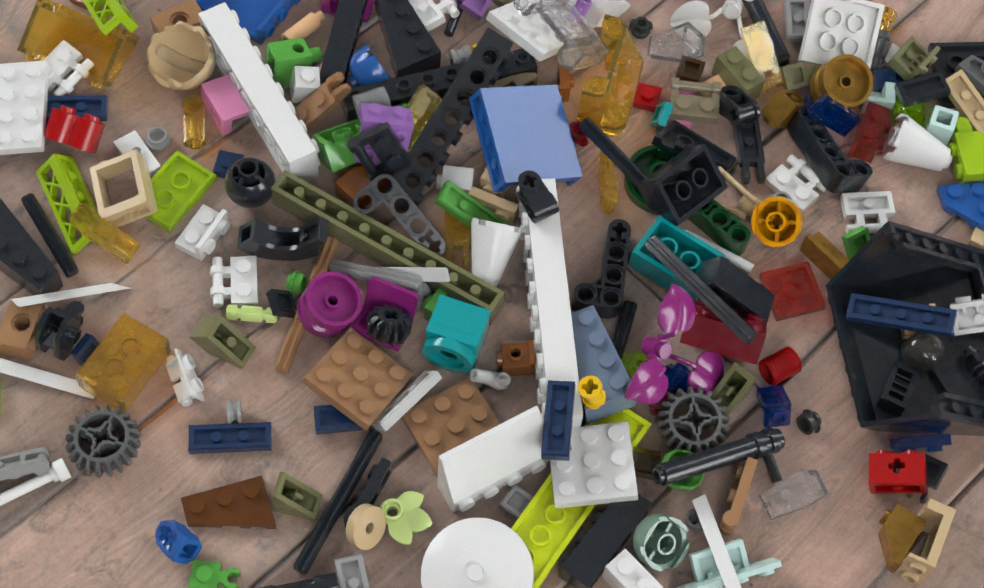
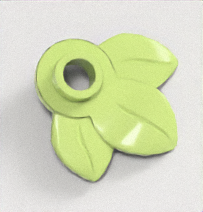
[379,491,432,545]

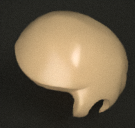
[147,21,216,90]

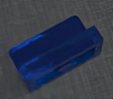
[803,93,861,137]

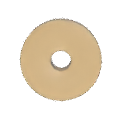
[346,503,386,550]

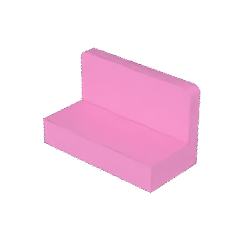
[200,75,249,136]

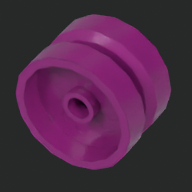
[297,271,363,338]

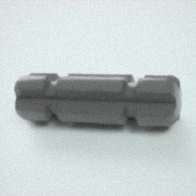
[870,29,891,71]

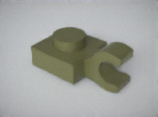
[779,61,822,90]

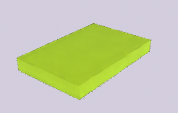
[134,150,217,233]

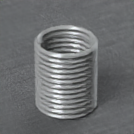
[352,86,391,120]

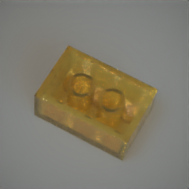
[75,313,171,414]

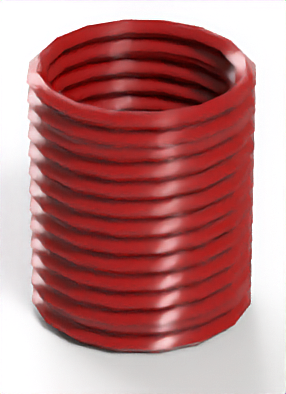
[758,346,802,386]

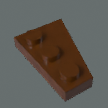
[181,476,276,529]

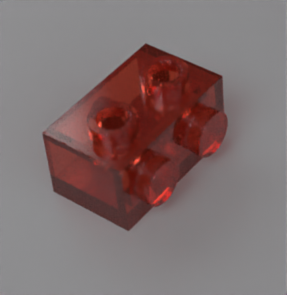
[848,101,893,163]

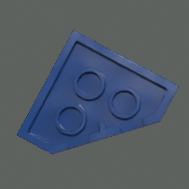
[936,181,984,232]

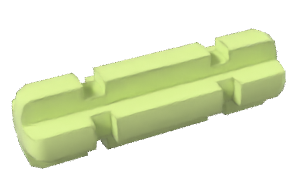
[226,304,278,323]

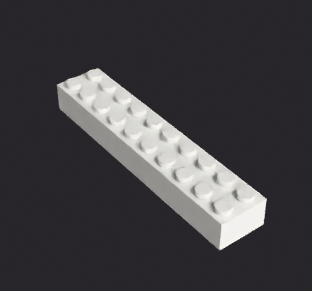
[518,178,583,427]

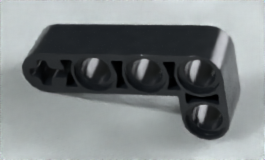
[787,106,873,194]
[353,174,446,256]
[572,219,631,319]

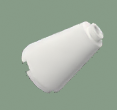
[880,113,953,171]
[471,218,523,287]

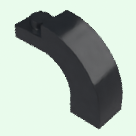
[237,216,329,261]

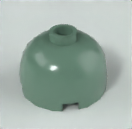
[633,513,690,572]

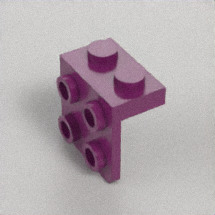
[351,276,419,352]

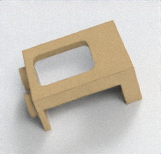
[894,498,956,585]

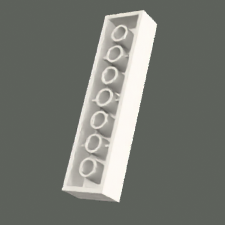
[198,2,321,182]

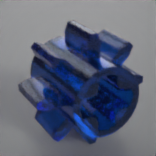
[663,362,691,395]

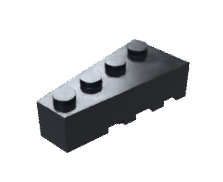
[375,0,441,78]
[0,198,63,304]

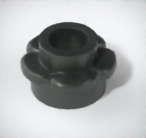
[629,16,653,39]
[797,409,822,435]

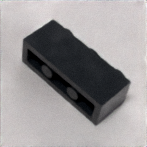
[699,256,775,322]

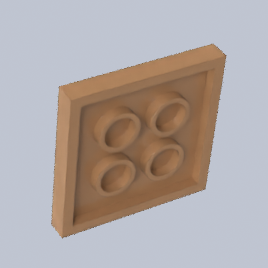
[302,327,414,431]
[401,377,500,477]

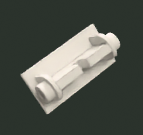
[165,348,205,407]

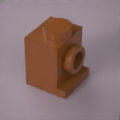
[496,340,535,376]

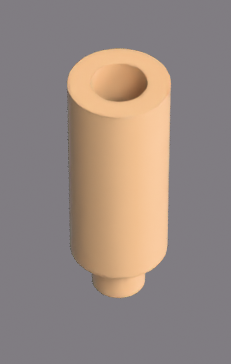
[281,10,325,41]

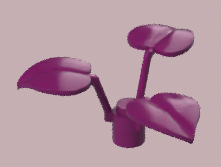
[624,284,724,404]

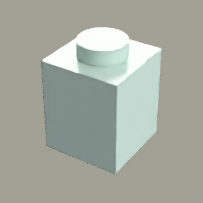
[925,104,959,146]

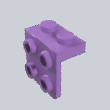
[354,103,414,165]

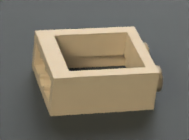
[89,149,158,230]

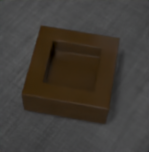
[675,55,706,82]
[633,447,661,480]

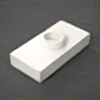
[113,130,161,177]

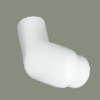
[470,369,511,391]

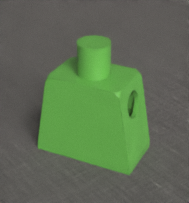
[264,38,323,88]

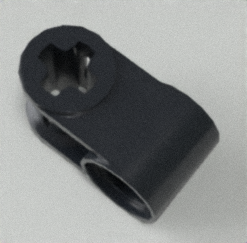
[719,85,760,126]
[516,170,559,224]

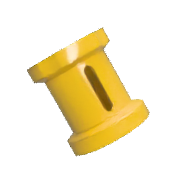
[578,375,606,409]

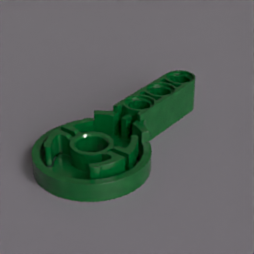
[624,145,751,256]

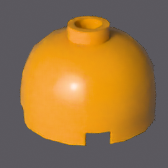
[751,196,804,247]

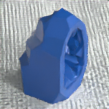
[155,520,202,564]

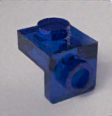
[756,385,792,428]

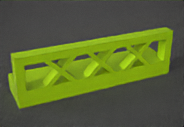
[83,0,139,35]
[36,153,110,254]

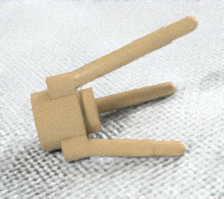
[718,166,762,220]

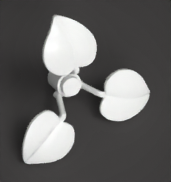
[670,0,774,70]

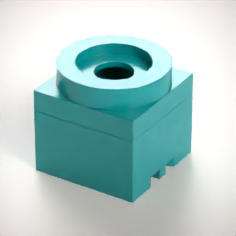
[422,294,491,373]

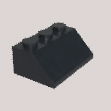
[637,144,728,226]

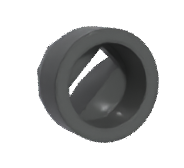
[686,508,703,533]

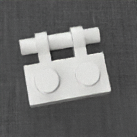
[408,0,460,32]
[44,40,94,96]
[764,154,827,213]
[840,191,896,234]
[210,256,258,308]

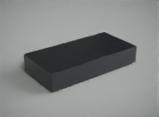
[894,71,951,108]

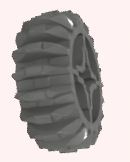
[657,386,730,453]
[65,404,141,478]

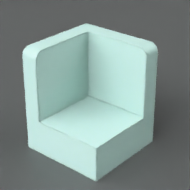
[860,82,895,116]

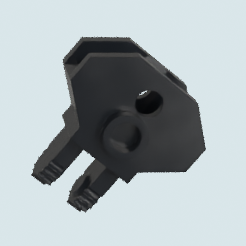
[35,301,84,361]

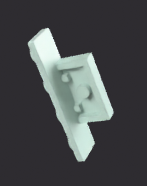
[674,538,782,588]

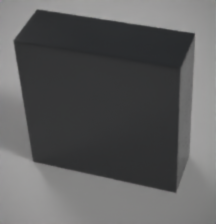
[266,288,297,318]

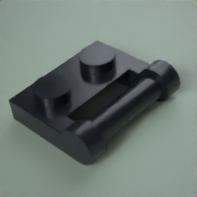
[347,122,411,182]

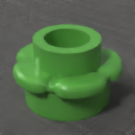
[286,270,307,296]

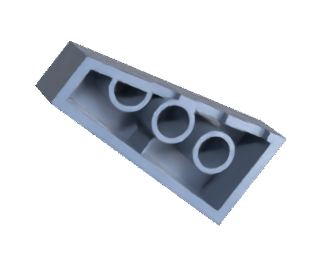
[571,305,636,424]

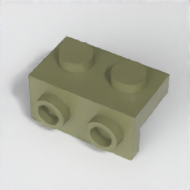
[887,36,941,81]

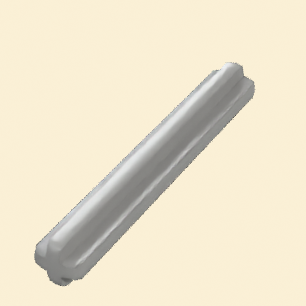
[328,258,424,293]

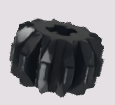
[366,303,411,347]

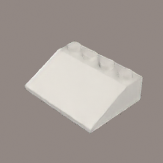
[437,405,548,513]

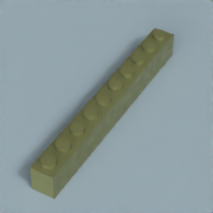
[270,170,505,326]

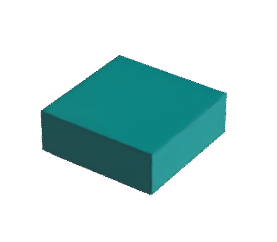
[650,101,674,130]

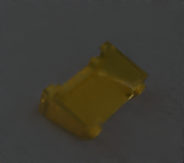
[17,0,140,90]
[577,14,644,135]

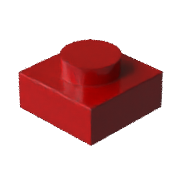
[633,82,662,112]

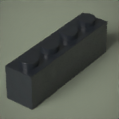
[558,493,652,588]

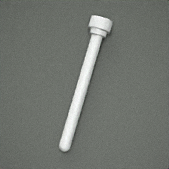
[0,458,72,506]

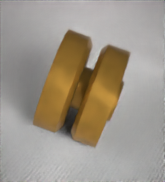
[810,54,873,114]

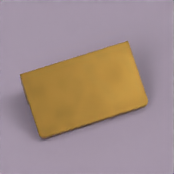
[800,231,849,280]

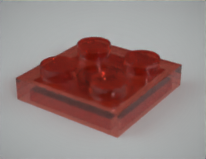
[759,261,827,322]

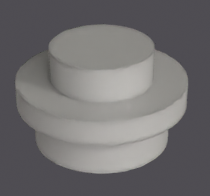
[145,126,171,151]

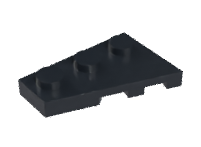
[651,120,737,172]

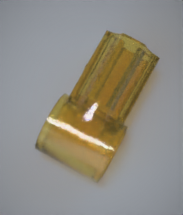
[182,95,207,149]

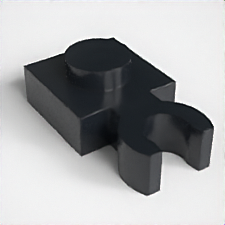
[907,454,949,504]

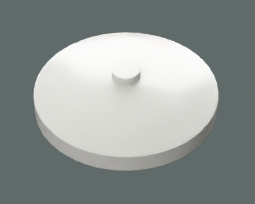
[421,518,534,588]

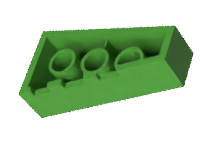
[312,102,420,172]

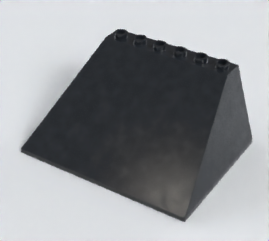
[825,221,984,436]

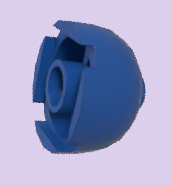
[348,44,389,87]

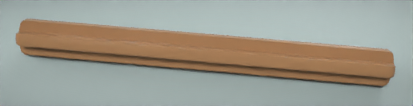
[275,236,338,374]

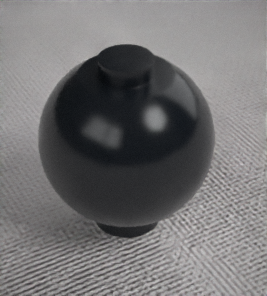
[224,157,276,208]

